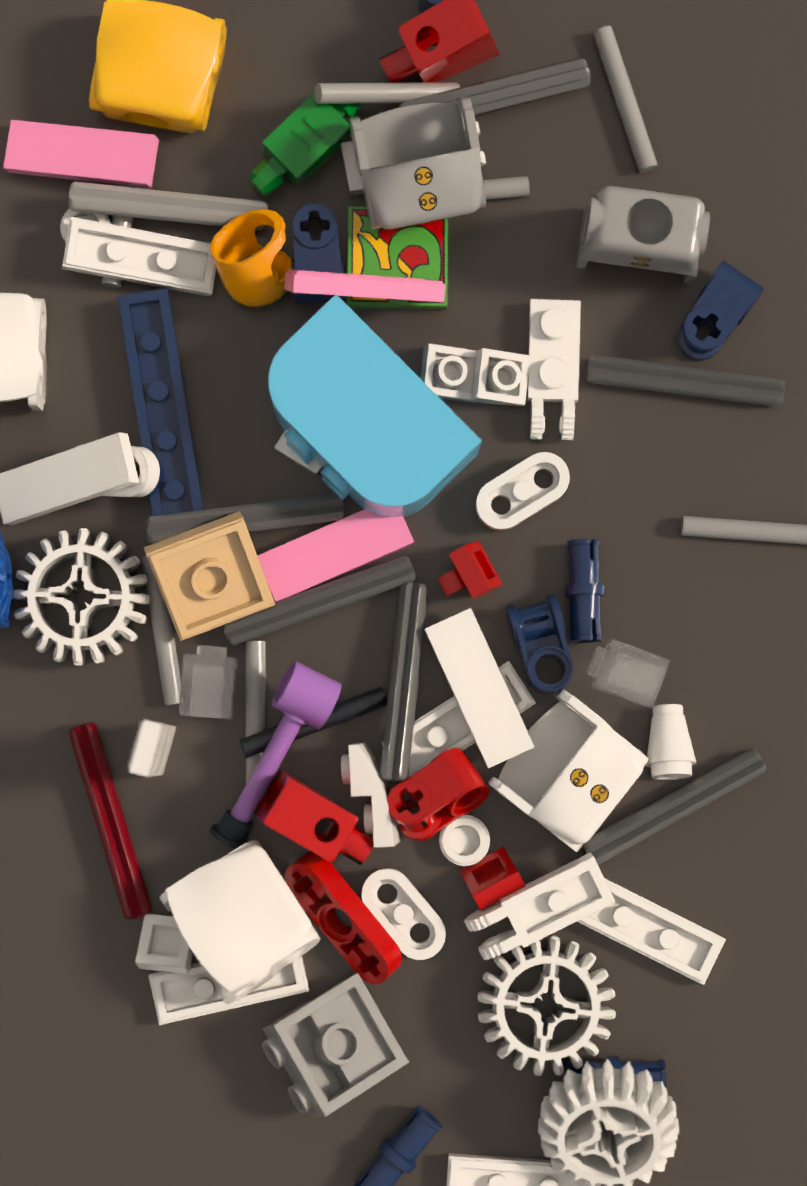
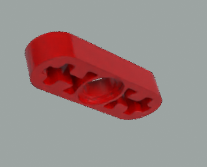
[285,852,402,984]

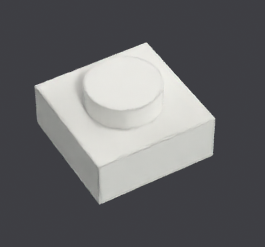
[135,914,193,974]

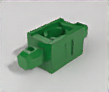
[249,92,362,196]

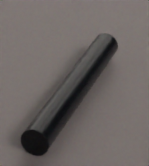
[239,687,388,759]

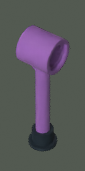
[210,661,342,849]

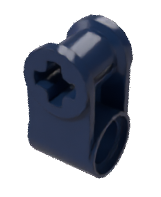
[292,203,346,304]
[678,260,765,361]
[505,594,573,695]

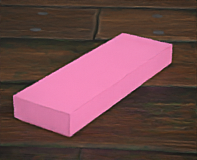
[3,120,159,188]
[284,269,446,302]
[257,509,414,602]

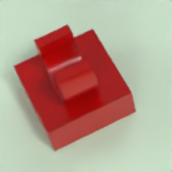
[437,541,503,599]
[459,847,526,911]

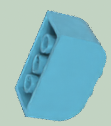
[268,294,482,517]

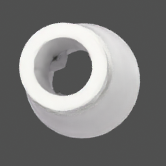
[646,704,697,780]

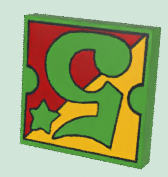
[347,206,448,309]

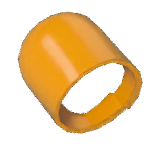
[210,209,293,307]

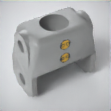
[349,96,486,230]
[576,186,710,284]

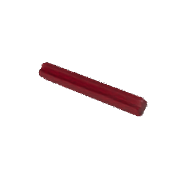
[69,722,151,920]

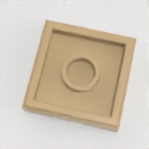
[144,511,275,641]

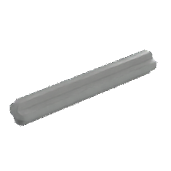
[68,182,268,230]

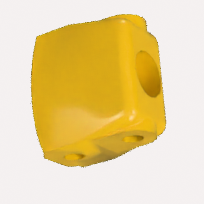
[89,0,227,133]

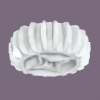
[12,528,151,666]
[477,935,616,1076]
[538,1058,679,1186]

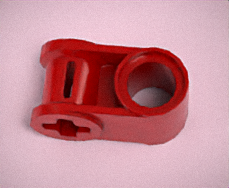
[387,748,490,841]

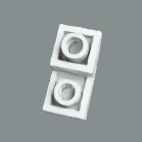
[420,343,530,406]
[341,742,401,847]

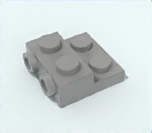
[262,973,409,1119]

